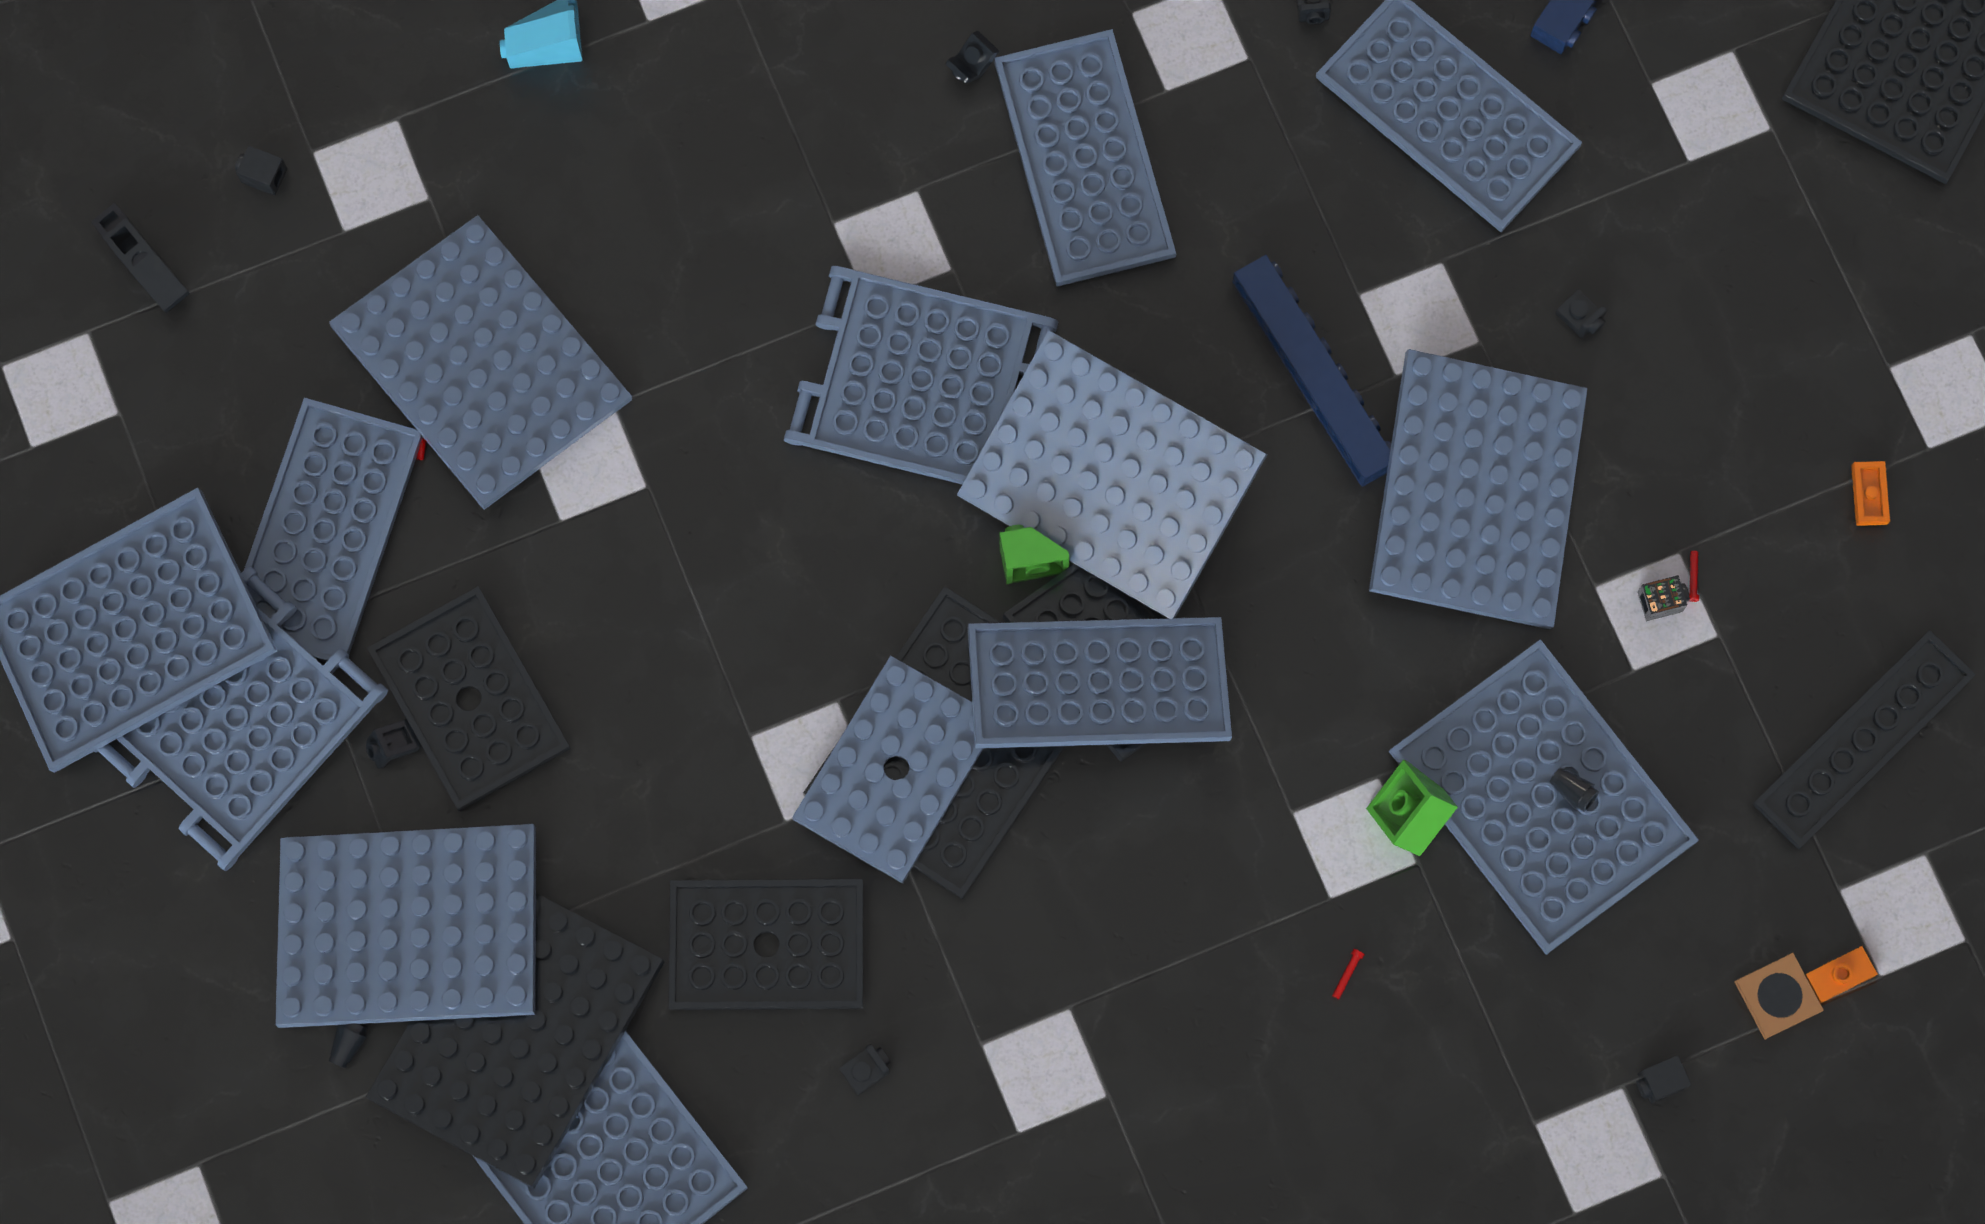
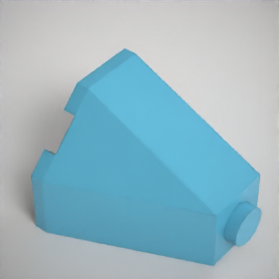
[500,0,583,68]

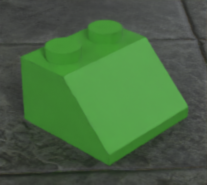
[1000,525,1069,584]
[1366,759,1458,856]

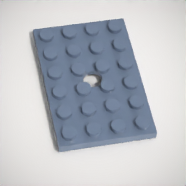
[792,655,984,883]

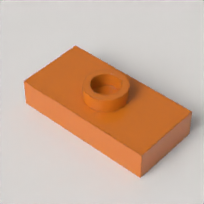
[1851,461,1890,526]
[1805,946,1878,1004]

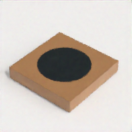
[1735,953,1824,1039]

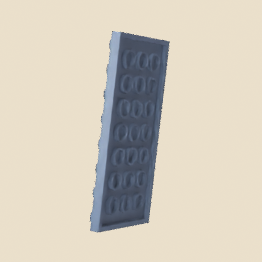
[1316,0,1582,232]
[994,29,1176,287]
[244,398,423,662]
[968,617,1232,748]

